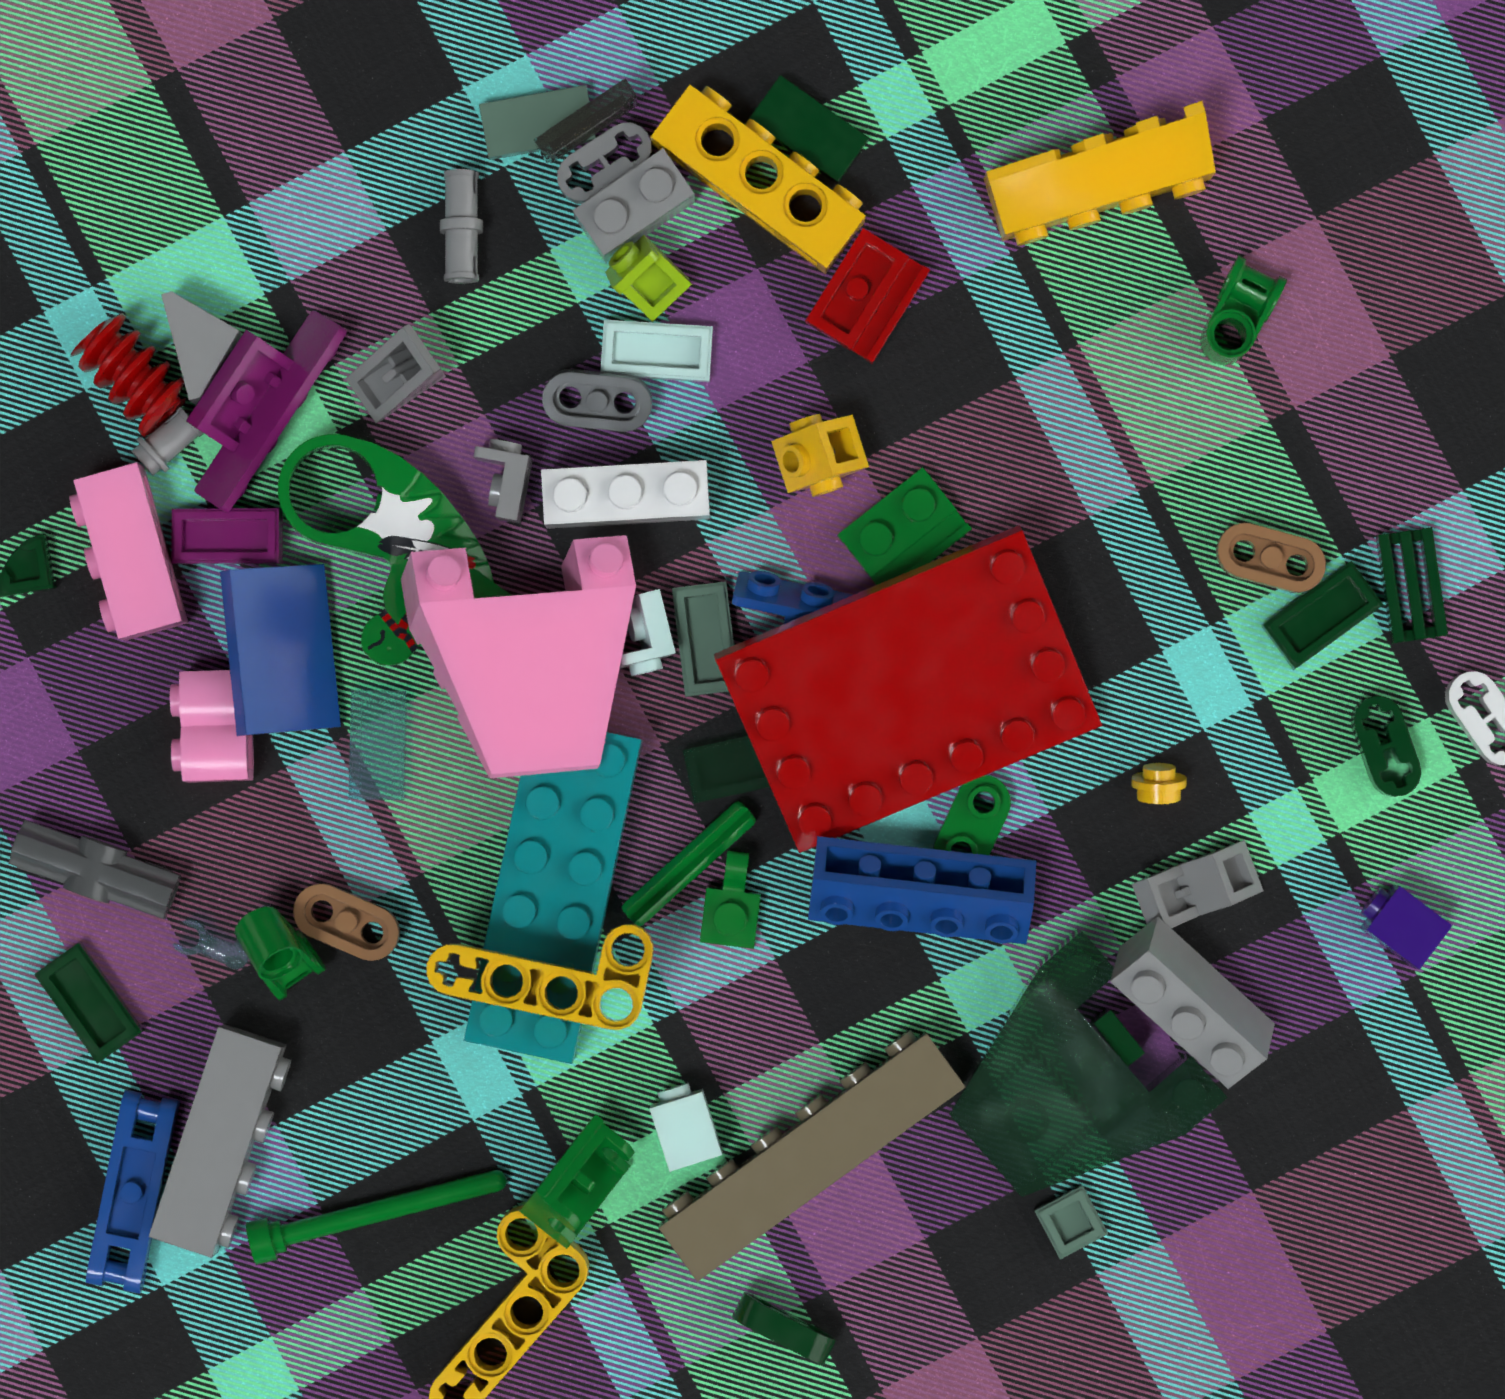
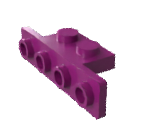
[186,310,347,513]

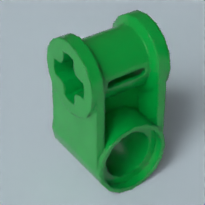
[1200,255,1287,366]
[234,907,326,1001]

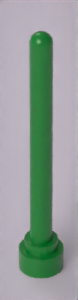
[246,1170,507,1265]

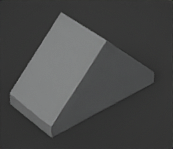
[161,291,243,405]
[345,324,446,423]

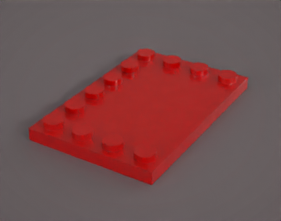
[714,525,1103,853]

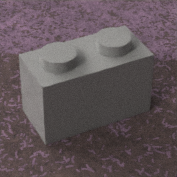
[572,148,695,263]

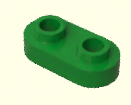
[933,775,1011,855]

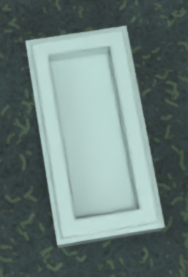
[600,320,713,383]

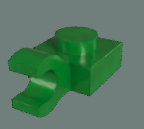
[700,851,761,949]

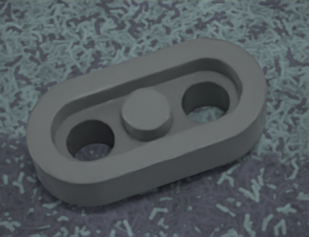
[542,369,652,432]

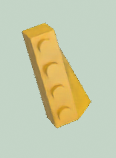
[984,101,1216,246]

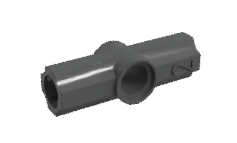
[8,820,181,919]

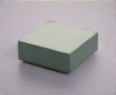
[1033,1184,1108,1260]

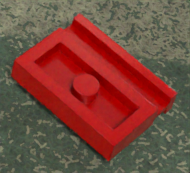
[805,228,930,364]

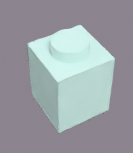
[649,1083,723,1172]

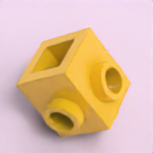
[771,414,869,497]

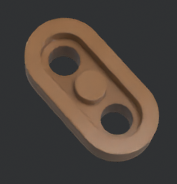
[1216,523,1326,593]
[293,884,400,961]

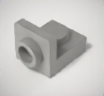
[473,439,533,524]

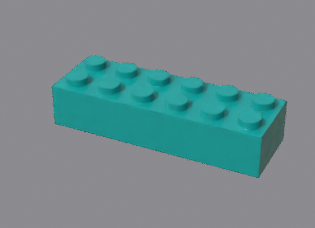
[464,732,643,1064]

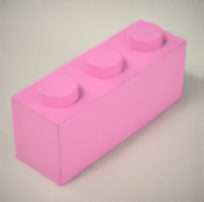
[69,462,188,641]

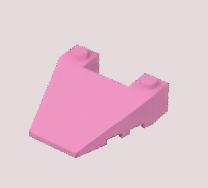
[401,535,636,778]

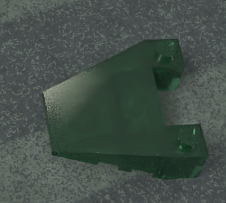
[949,929,1228,1197]

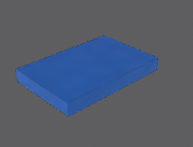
[220,564,341,736]

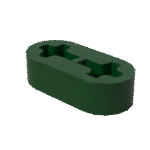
[1350,696,1421,797]
[731,1292,837,1365]

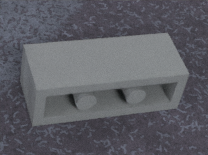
[1110,916,1275,1089]

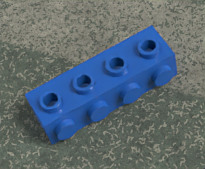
[808,836,1037,944]

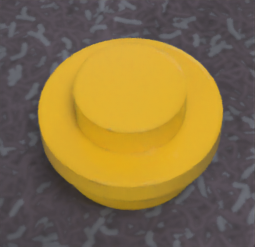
[1132,763,1187,804]

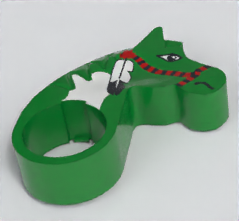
[278,434,512,666]

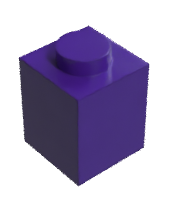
[1360,885,1453,970]

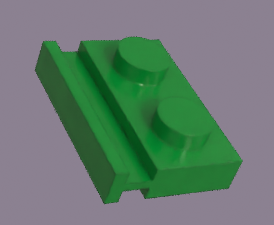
[837,467,972,585]

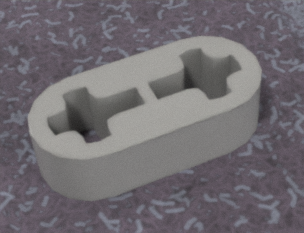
[557,123,652,204]

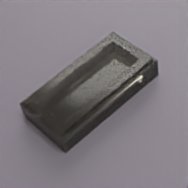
[534,78,638,164]

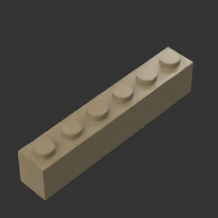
[659,1030,965,1282]

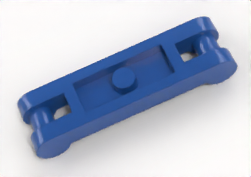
[86,1090,180,1294]

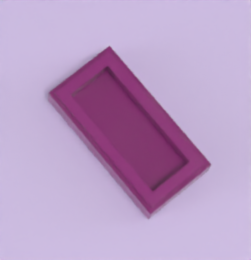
[171,508,283,564]

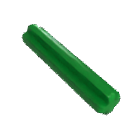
[622,801,756,926]

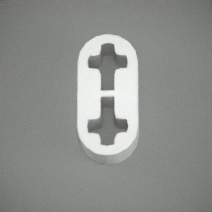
[1445,672,1505,765]

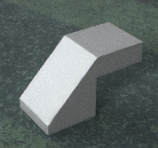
[1132,840,1264,928]

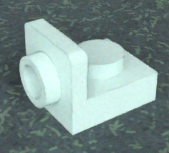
[619,589,676,676]

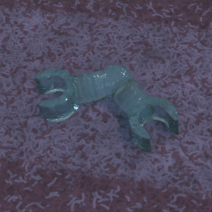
[172,904,272,970]

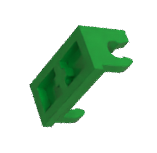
[519,1114,635,1249]

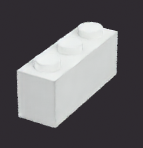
[541,460,710,529]

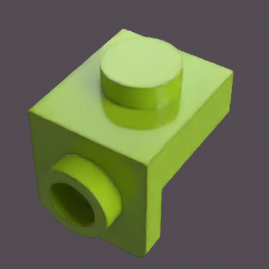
[605,235,692,322]

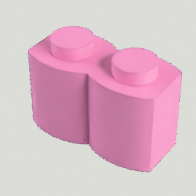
[170,670,254,783]

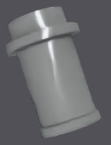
[132,407,203,476]

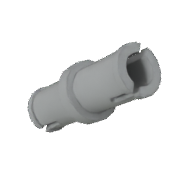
[440,169,483,284]

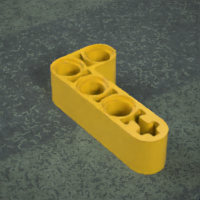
[426,924,654,1030]
[429,1205,590,1399]

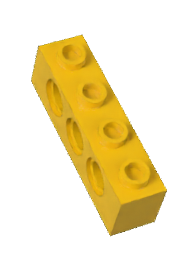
[650,85,866,275]

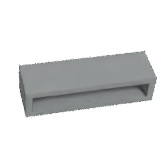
[149,1024,291,1258]

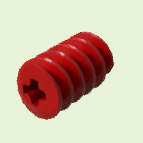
[70,313,187,437]

